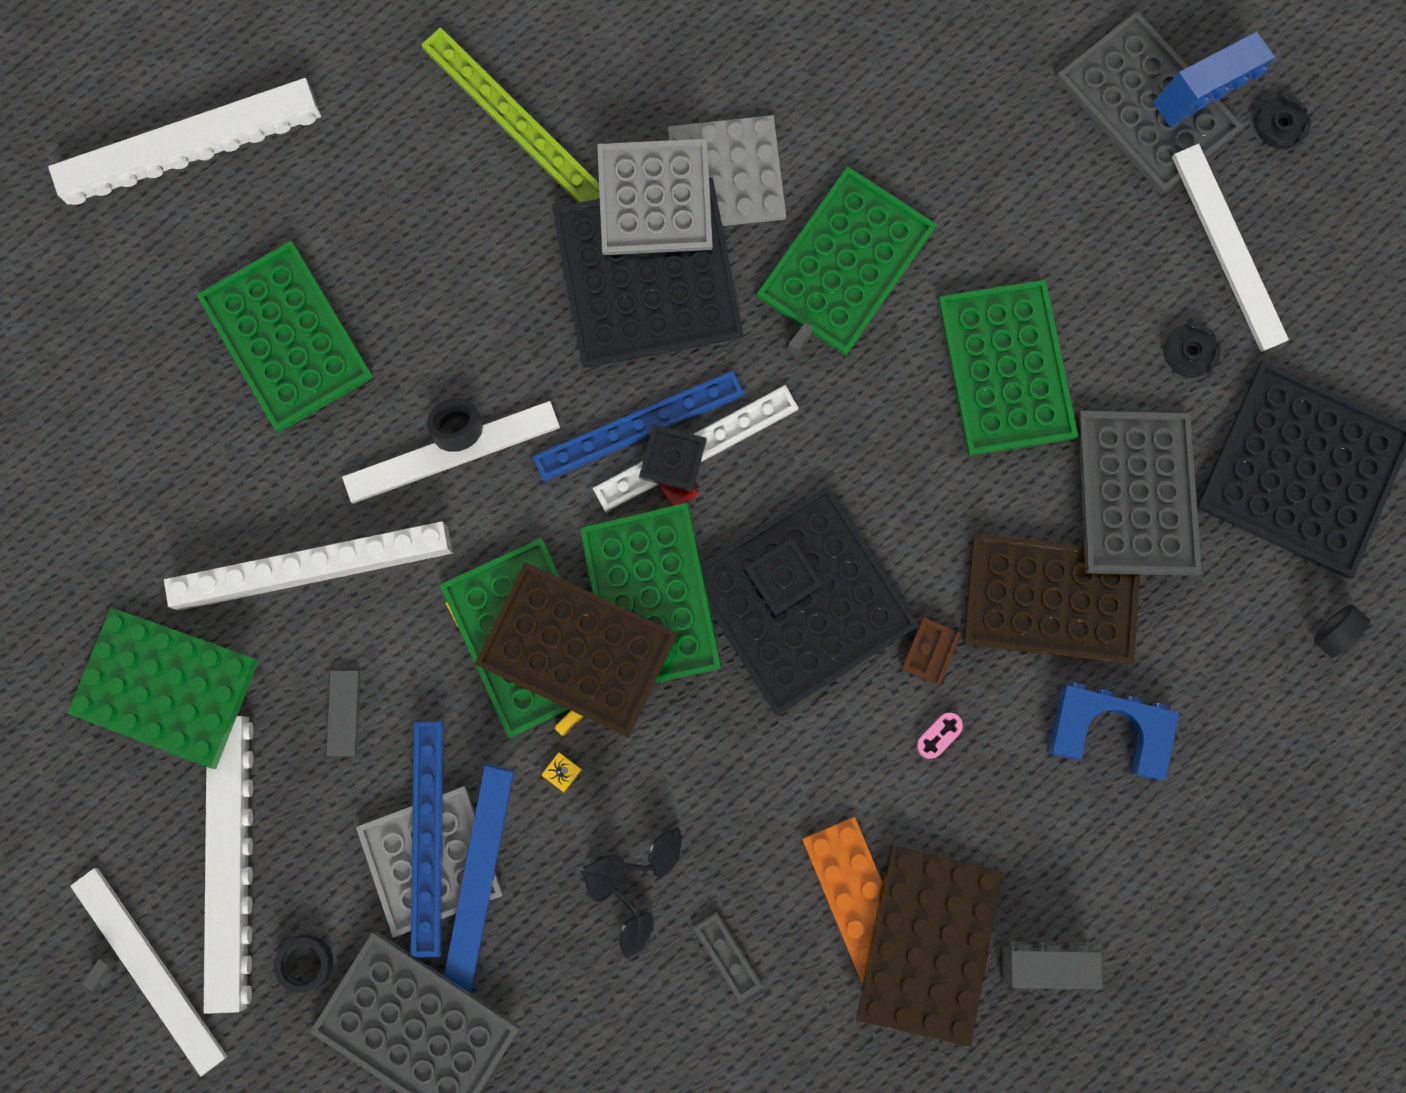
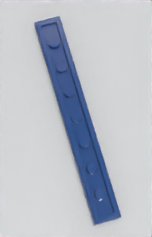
[532,370,745,482]
[411,721,444,957]
[444,764,515,994]

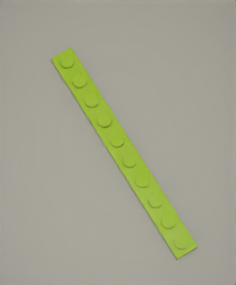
[421,27,600,203]

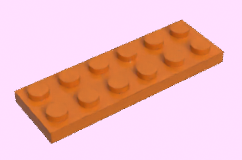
[802,817,883,985]

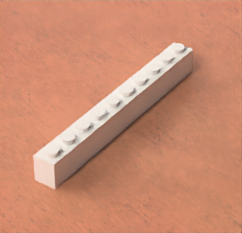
[48,78,321,205]
[164,521,453,611]
[204,716,254,1014]

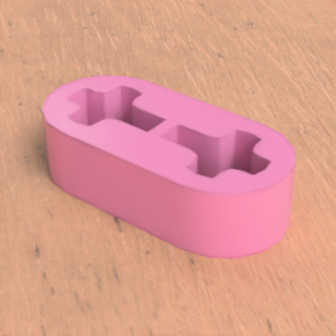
[916,713,963,759]

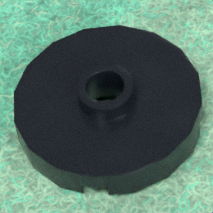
[1255,95,1311,149]
[1164,323,1221,378]

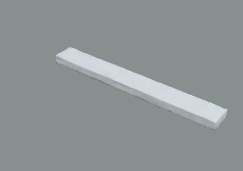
[1172,144,1289,352]
[593,385,799,513]
[342,401,560,504]
[70,868,228,1077]

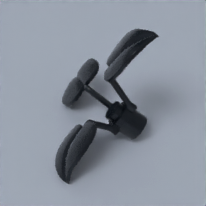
[580,827,682,959]

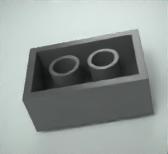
[1001,940,1102,989]

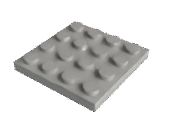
[668,115,786,226]
[597,139,712,255]
[356,786,504,938]

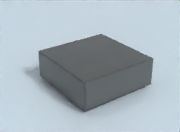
[787,323,813,356]

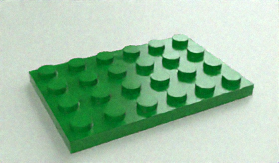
[756,166,937,356]
[197,241,374,433]
[938,280,1078,456]
[580,503,723,683]
[440,538,569,738]
[67,608,259,769]

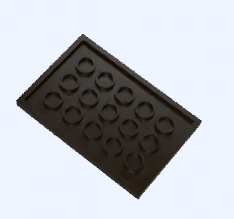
[963,533,1140,664]
[475,562,678,738]
[856,845,1003,1047]

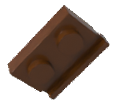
[901,617,961,686]

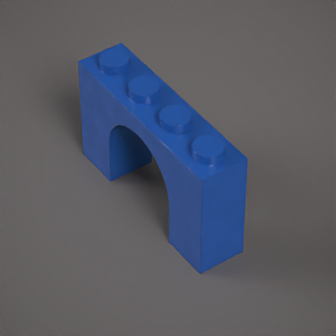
[1047,682,1179,781]

